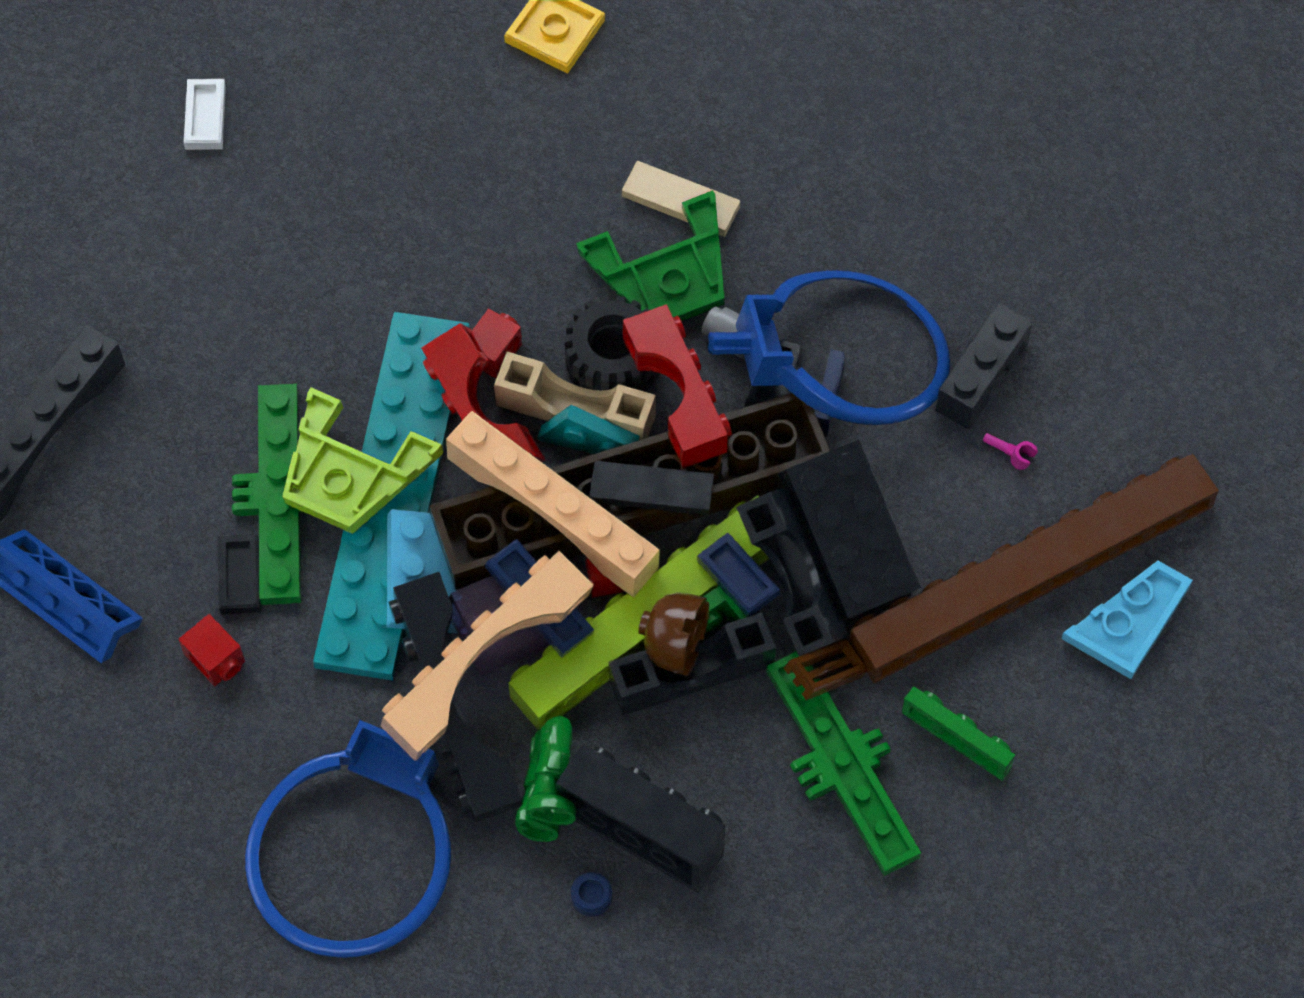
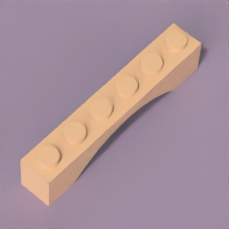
[446,411,660,597]
[381,551,594,761]

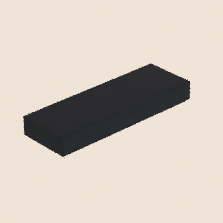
[590,461,714,516]

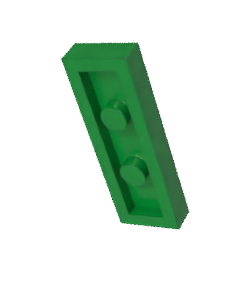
[902,686,1015,781]

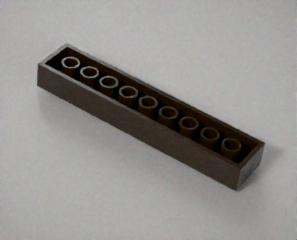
[430,393,830,594]

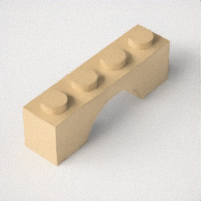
[494,352,656,440]

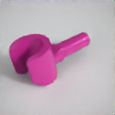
[983,433,1038,470]

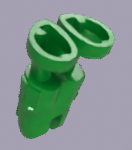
[515,716,577,842]

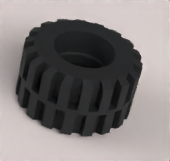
[564,296,657,392]

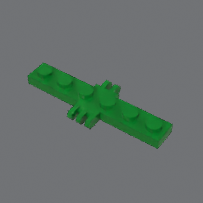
[232,383,305,605]
[766,651,921,876]

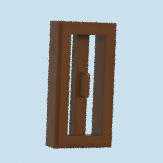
[784,638,868,700]

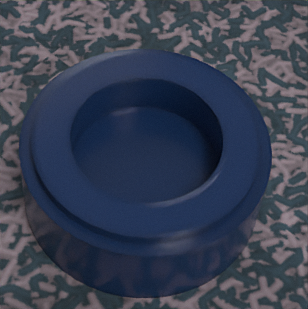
[571,872,613,917]

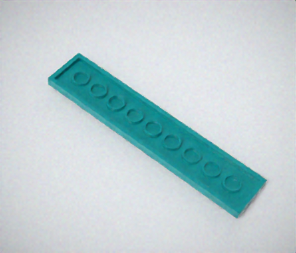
[313,312,470,681]

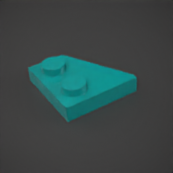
[537,405,640,454]

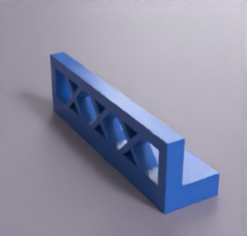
[0,529,143,663]

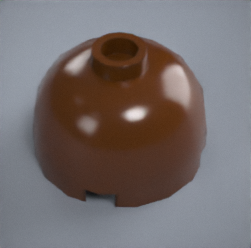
[638,592,709,676]

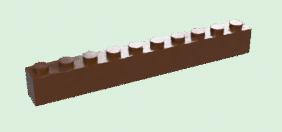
[850,453,1219,684]

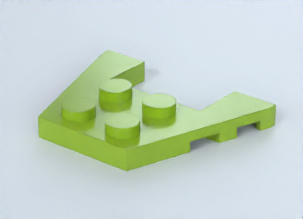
[282,387,444,534]

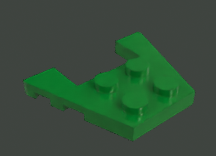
[576,190,725,321]

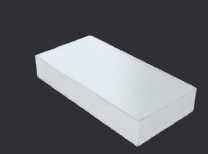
[184,79,226,150]

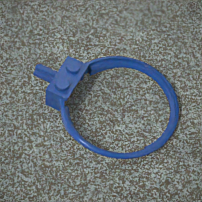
[708,270,950,425]
[245,720,451,958]

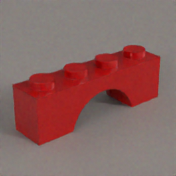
[623,304,732,469]
[421,323,546,463]

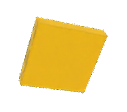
[504,0,605,74]

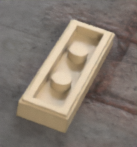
[622,161,740,237]

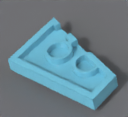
[387,509,469,634]
[1061,560,1193,679]

